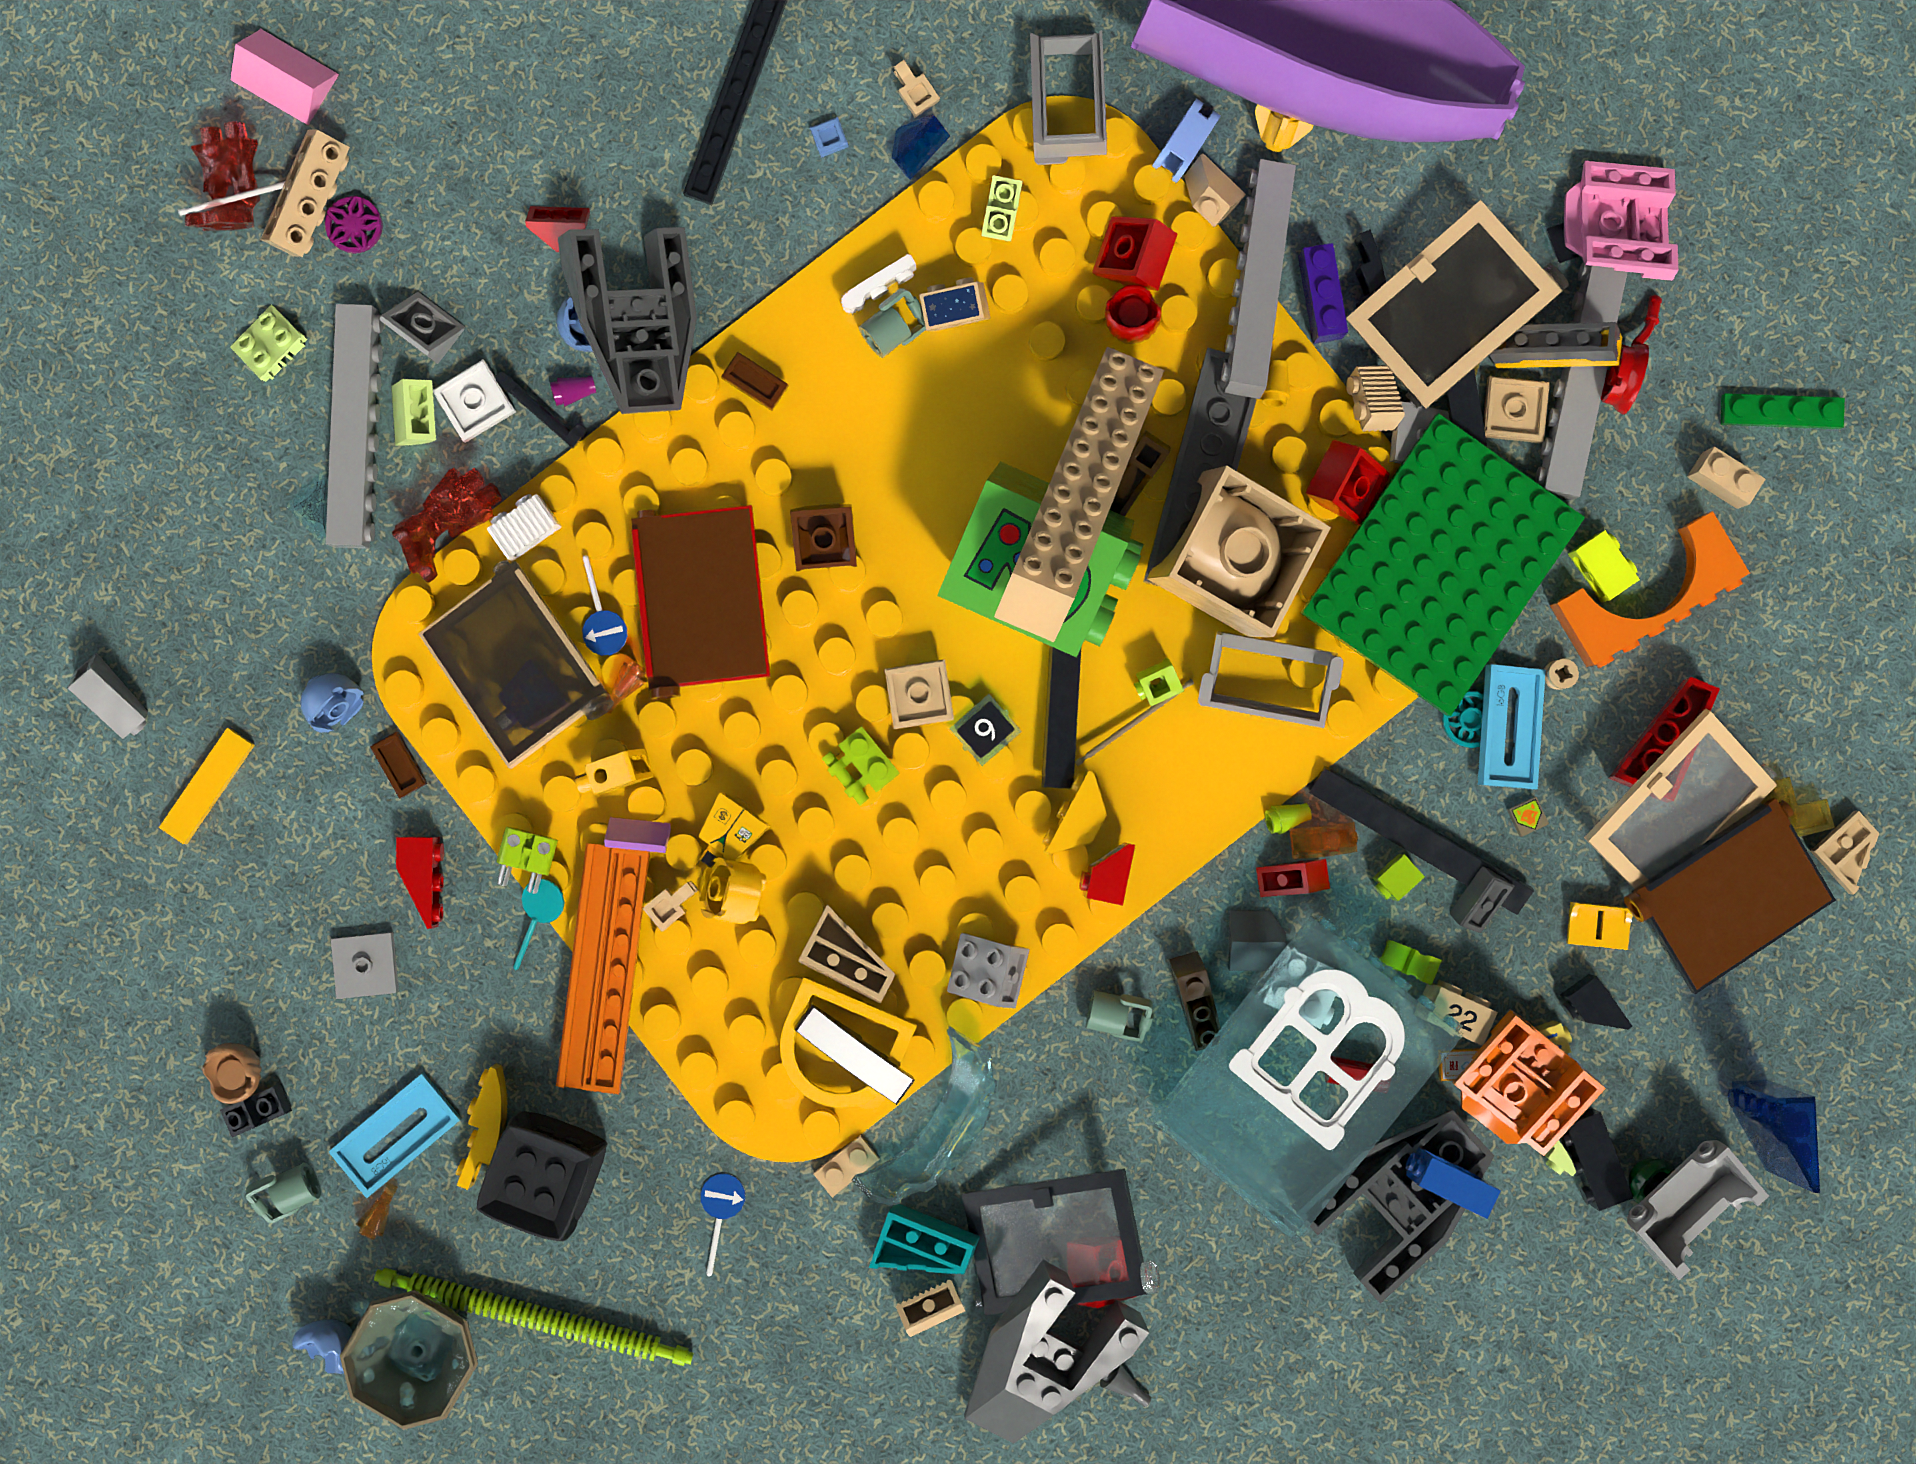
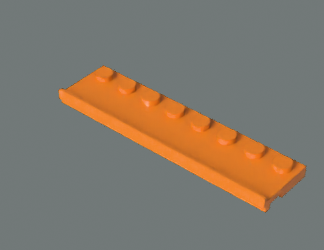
[556,843,650,1094]

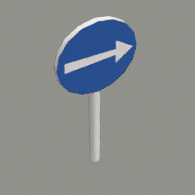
[582,555,628,655]
[701,1174,745,1276]

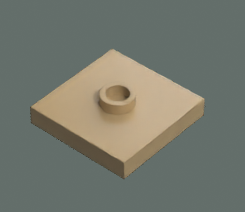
[1483,376,1549,443]
[885,659,954,729]

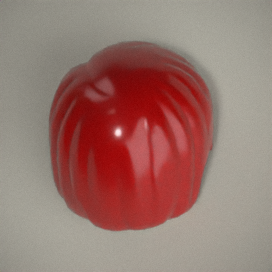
[1105,285,1162,344]

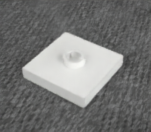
[433,359,516,443]

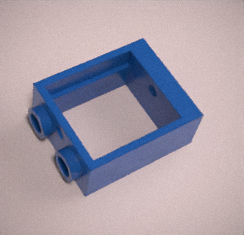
[1406,1147,1501,1219]

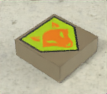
[1507,797,1549,837]

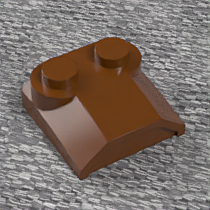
[790,503,857,571]

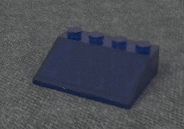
[1728,1080,1820,1193]

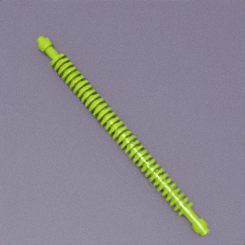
[374,1268,694,1366]

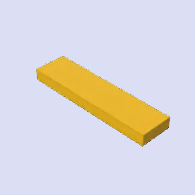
[159,728,255,844]

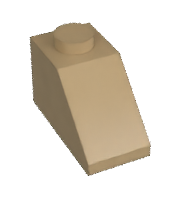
[1184,153,1246,227]

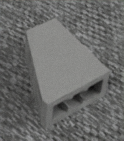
[67,653,148,739]

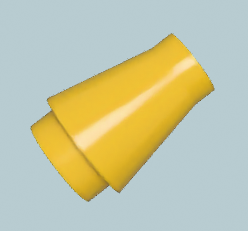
[1261,360,1290,407]

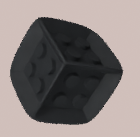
[476,1111,608,1242]

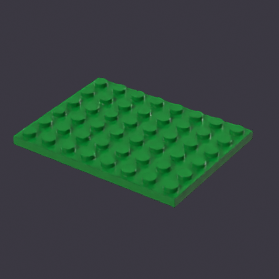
[1300,413,1585,716]

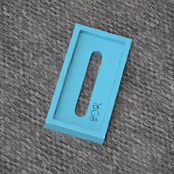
[1478,664,1546,789]
[329,1073,462,1198]

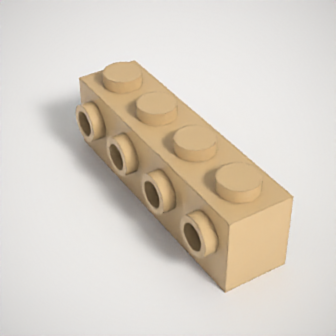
[260,129,350,257]

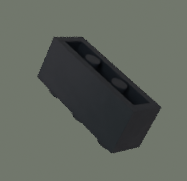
[1560,1108,1633,1211]

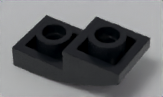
[220,1084,292,1138]

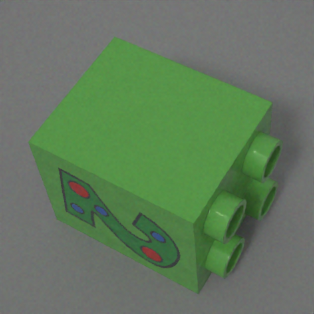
[937,461,1144,658]

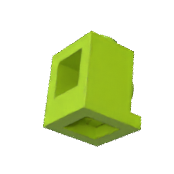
[1134,657,1184,706]

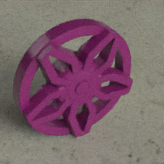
[325,196,383,254]

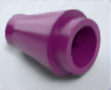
[550,375,596,407]

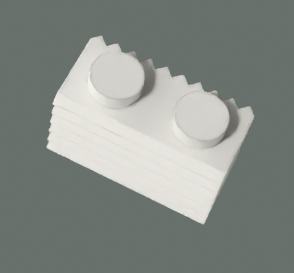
[487,494,562,562]

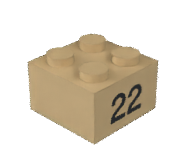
[1414,980,1498,1046]

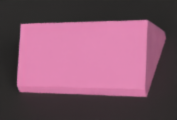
[230,29,338,125]

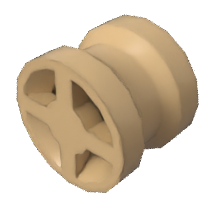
[1544,659,1579,690]

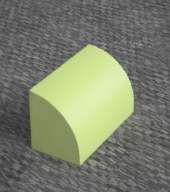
[391,379,436,446]

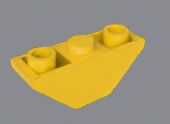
[1042,770,1107,855]

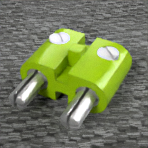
[496,827,558,894]

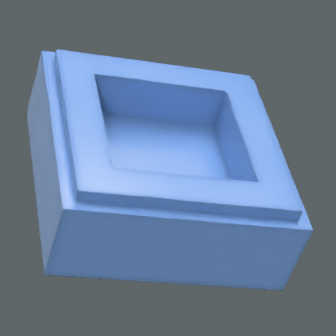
[810,117,849,157]

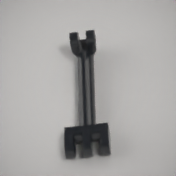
[496,372,587,449]

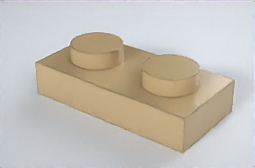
[813,1135,880,1198]

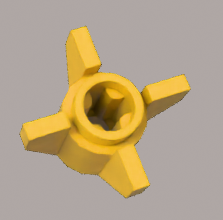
[1255,104,1314,152]

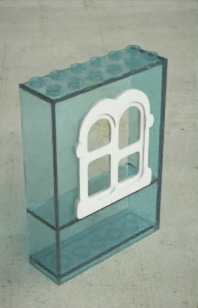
[1149,916,1464,1243]

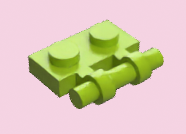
[822,726,900,806]

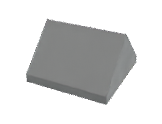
[380,292,465,364]

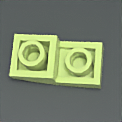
[981,175,1023,242]
[1545,1140,1576,1176]

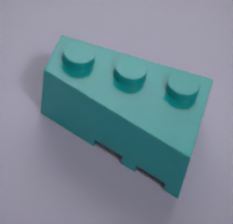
[869,1203,980,1274]

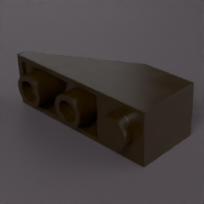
[1169,951,1225,1051]

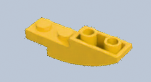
[456,1063,507,1190]

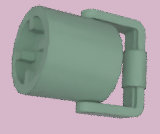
[859,288,926,358]
[1085,990,1154,1042]
[246,1162,321,1223]

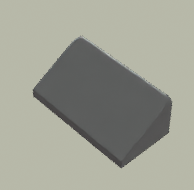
[1450,867,1515,933]

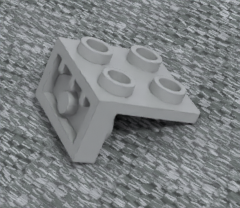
[947,933,1030,1008]

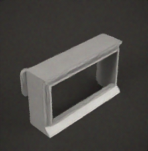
[1030,30,1107,165]
[1198,631,1344,728]

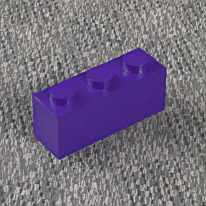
[1298,243,1348,344]

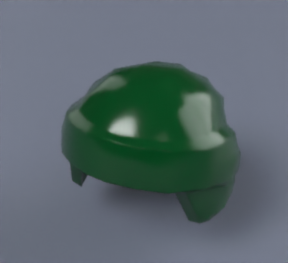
[1629,1158,1675,1204]

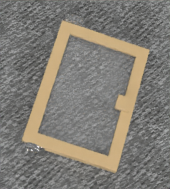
[1584,709,1777,889]

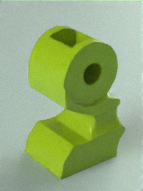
[1378,939,1442,985]

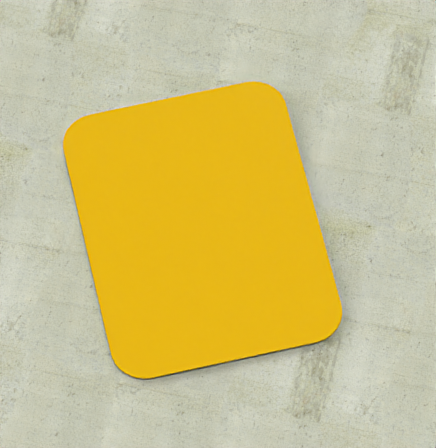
[372,95,1419,1162]

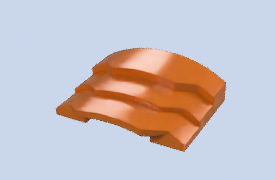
[1452,1009,1606,1156]

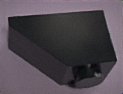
[1560,974,1633,1030]

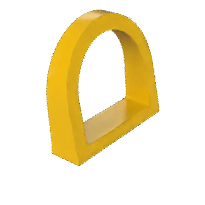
[780,977,917,1108]

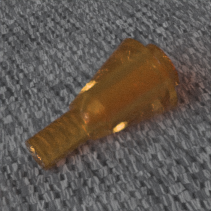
[601,661,648,714]
[356,1182,398,1240]

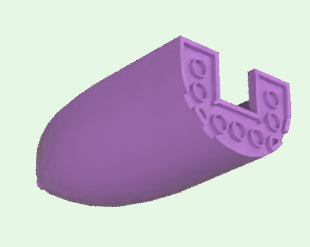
[1130,0,1525,143]

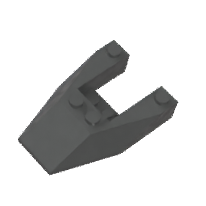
[558,227,697,414]
[1291,1109,1494,1304]
[964,1260,1149,1444]

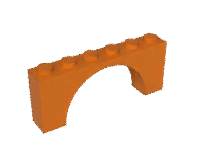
[1549,511,1750,668]

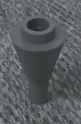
[1100,1365,1151,1407]

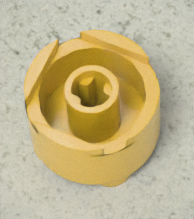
[699,857,767,924]

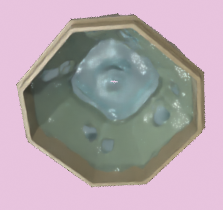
[340,1290,478,1430]

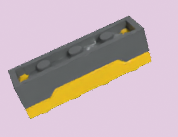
[1490,322,1622,368]

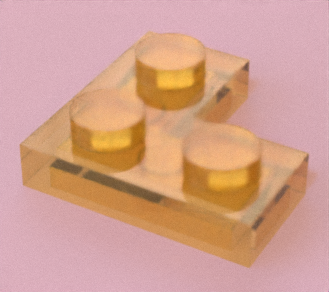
[1761,777,1835,837]

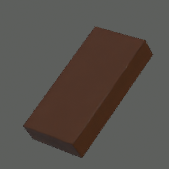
[721,352,789,411]
[370,732,428,799]

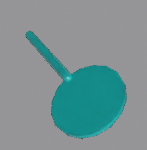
[513,879,565,970]

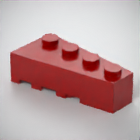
[1608,677,1720,802]

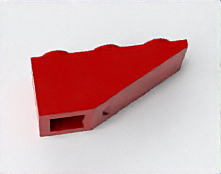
[396,837,444,929]

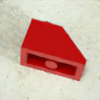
[1256,859,1330,897]

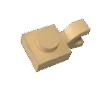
[894,60,940,118]
[642,881,699,932]

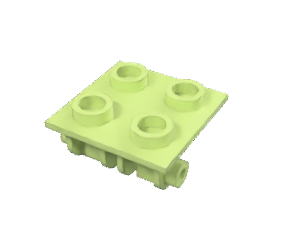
[230,304,308,382]

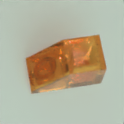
[1290,822,1358,859]

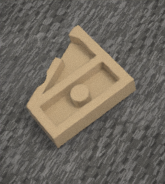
[1810,811,1880,895]

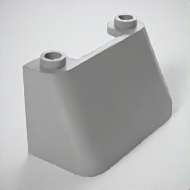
[1627,1140,1769,1280]

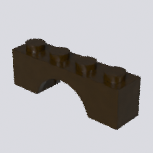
[1109,430,1171,516]

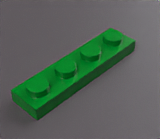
[1721,393,1845,429]

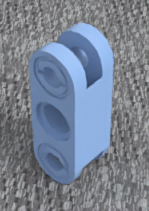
[1152,98,1221,183]

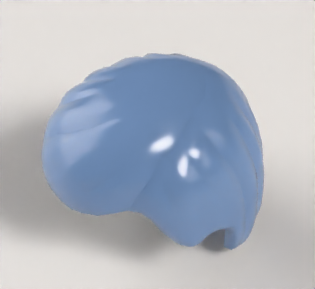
[292,1319,353,1374]

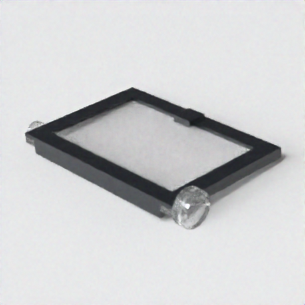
[962,1168,1160,1315]

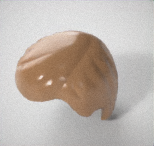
[202,1043,262,1104]

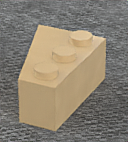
[799,905,895,1004]

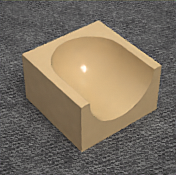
[1147,466,1331,637]

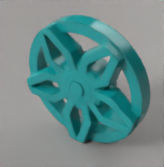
[1442,691,1484,748]

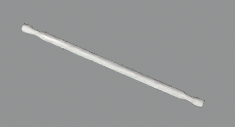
[178,181,285,216]

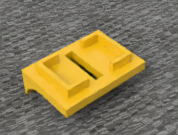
[1566,901,1633,950]

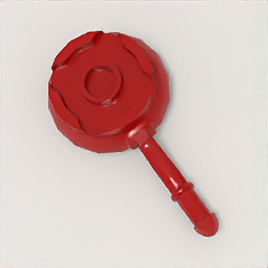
[1601,294,1662,415]

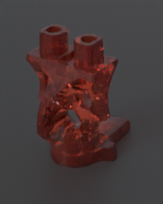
[185,121,260,231]
[392,467,502,583]

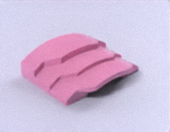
[1564,161,1679,280]

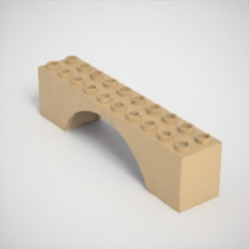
[994,347,1164,642]

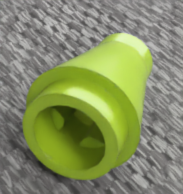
[1264,803,1312,835]

